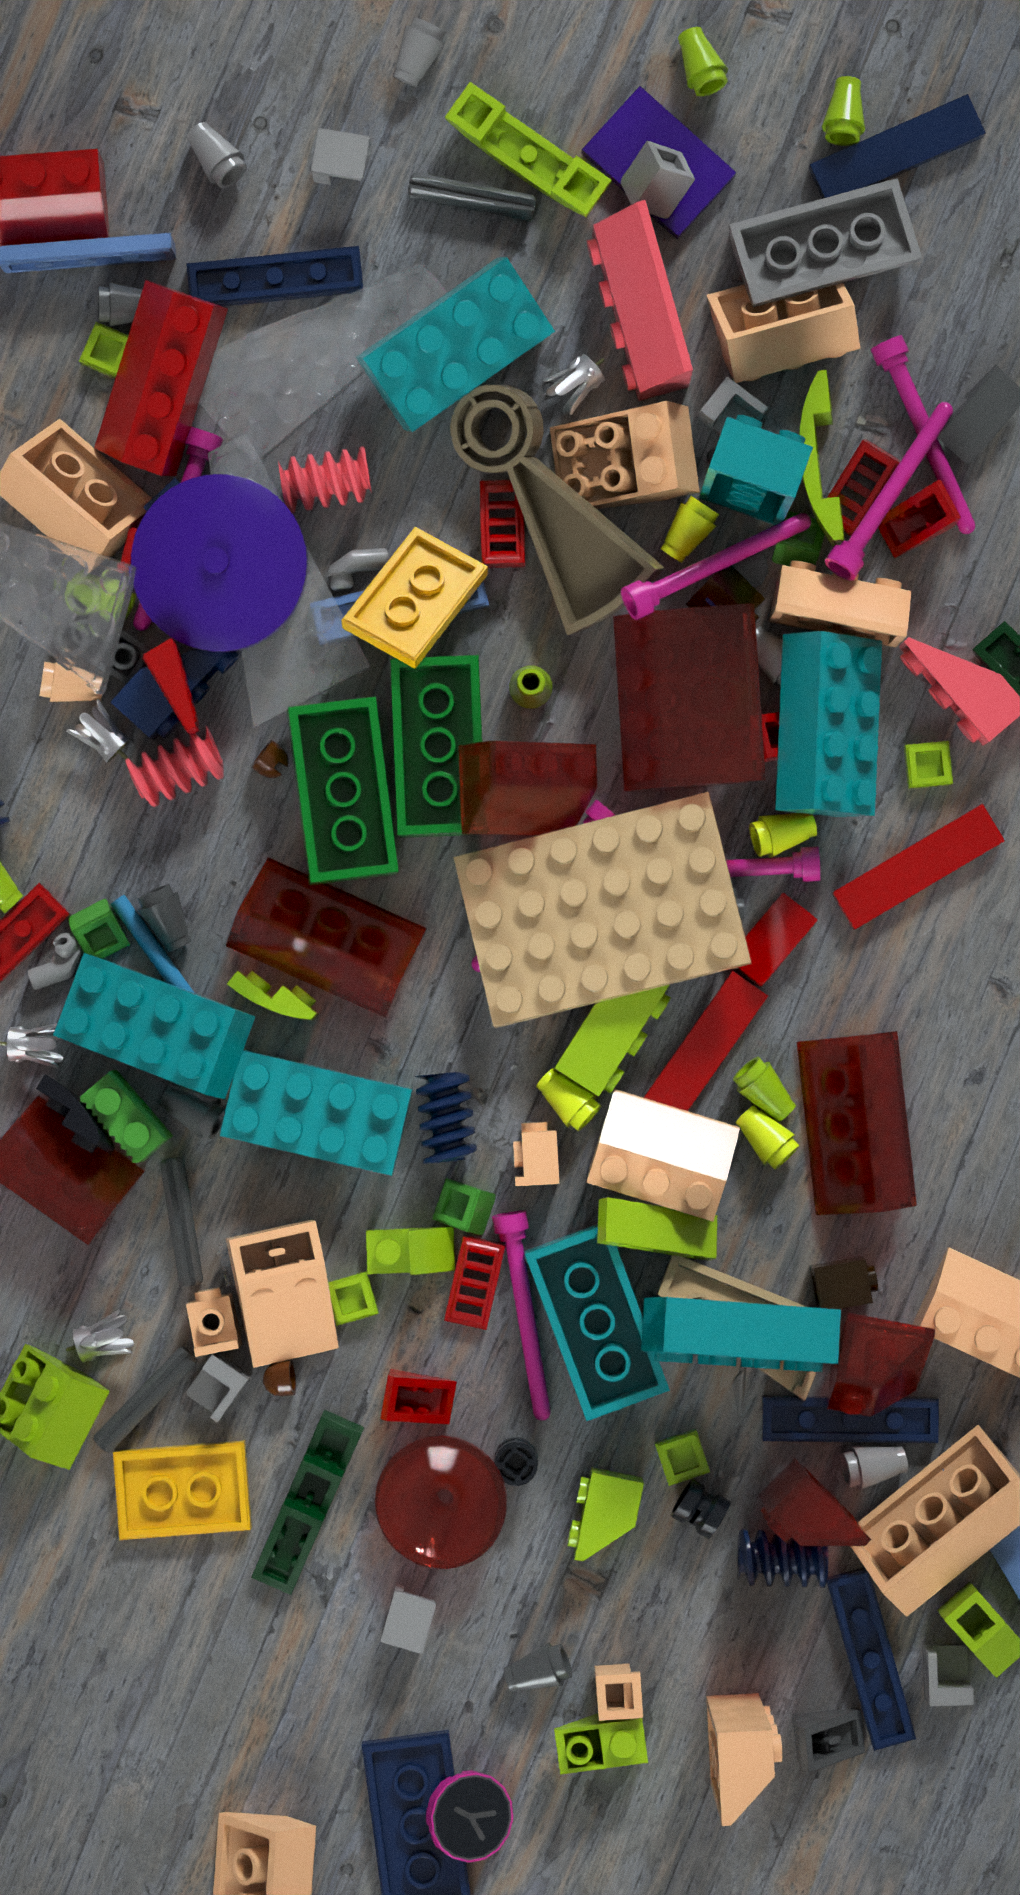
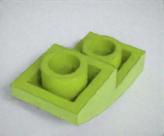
[227,970,319,1020]

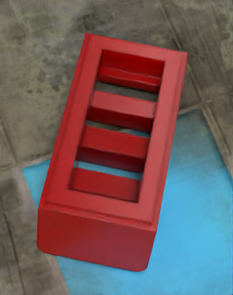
[827,439,901,536]
[480,480,525,568]
[143,638,200,735]
[444,1235,506,1330]

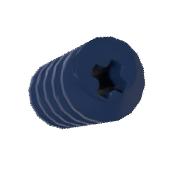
[415,1072,477,1164]
[737,1529,829,1588]

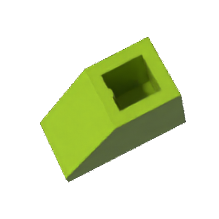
[567,1467,644,1561]
[937,1581,1020,1678]
[554,1713,648,1775]

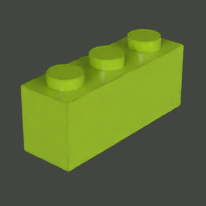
[554,985,671,1097]

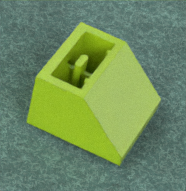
[0,1344,110,1470]

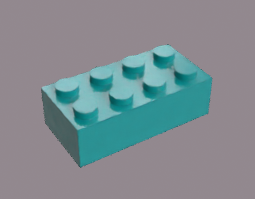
[355,257,555,432]
[699,415,813,525]
[775,631,882,817]
[53,953,256,1099]
[220,1050,413,1176]
[525,1224,670,1421]
[641,1297,841,1372]

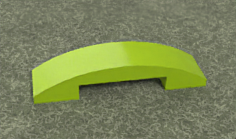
[445,82,612,218]
[799,370,845,547]

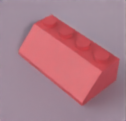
[587,200,693,401]

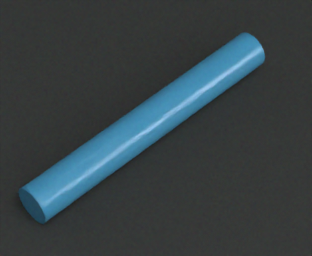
[110,895,195,993]

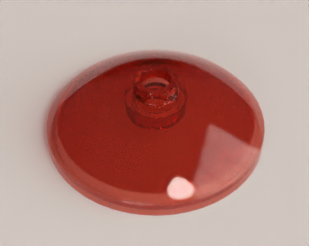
[375,1435,507,1569]

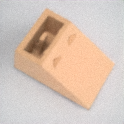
[549,401,700,509]
[225,1220,339,1368]

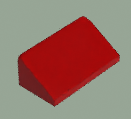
[737,893,818,987]

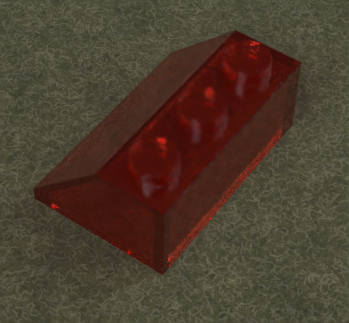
[459,741,597,835]
[0,1095,145,1245]
[759,1458,872,1546]

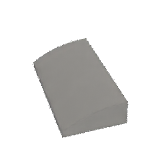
[728,178,922,307]

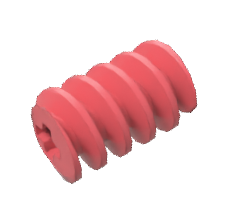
[278,446,372,513]
[125,726,224,807]

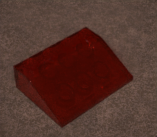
[613,603,766,793]

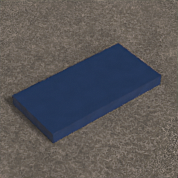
[362,1730,471,1895]

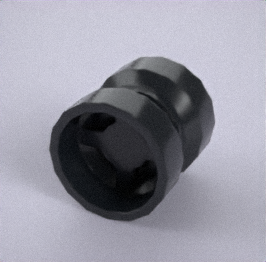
[494,1437,538,1486]
[670,1479,731,1539]

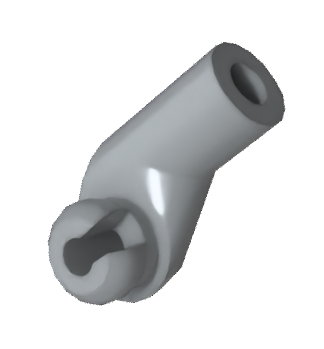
[327,548,389,591]
[28,933,82,990]

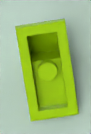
[366,1226,455,1275]

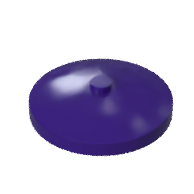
[131,474,308,652]

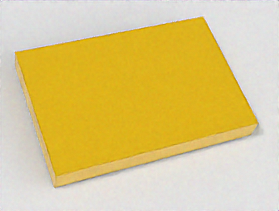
[341,527,488,669]
[113,1440,252,1540]

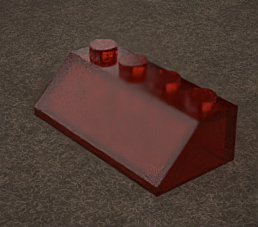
[226,857,427,1018]
[797,1031,917,1215]

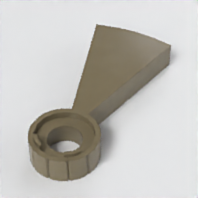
[450,385,665,635]

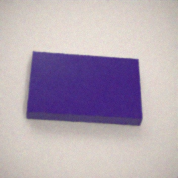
[581,86,736,240]

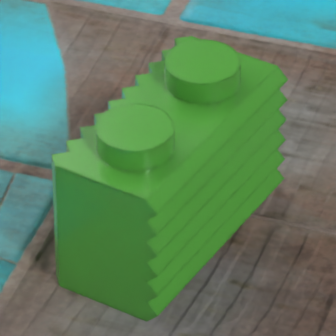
[80,1070,173,1163]

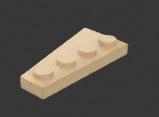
[656,1255,816,1401]

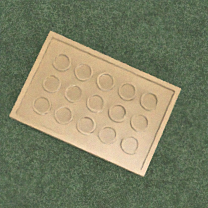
[453,792,752,1028]

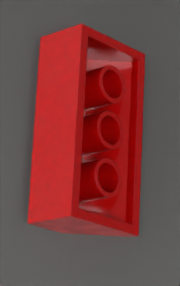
[0,149,110,246]
[94,280,228,476]

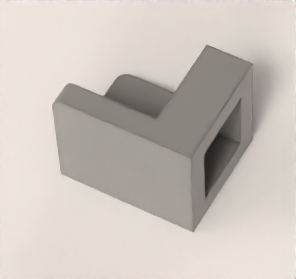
[311,128,372,185]
[621,141,695,219]
[698,376,768,435]
[186,1352,251,1422]
[380,1584,436,1654]
[923,1644,974,1706]

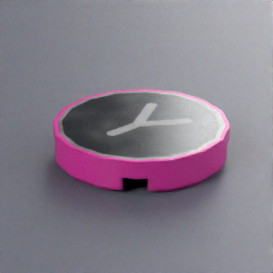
[426,1770,513,1863]

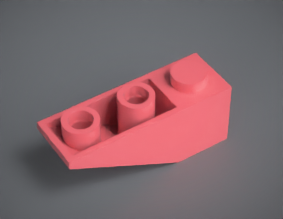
[899,637,1020,746]

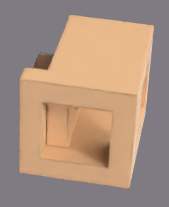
[513,1122,560,1186]
[186,1287,242,1357]
[595,1664,643,1721]

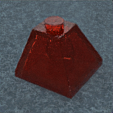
[827,1313,935,1417]

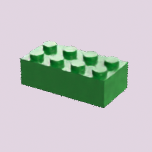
[390,655,486,838]
[287,696,399,886]

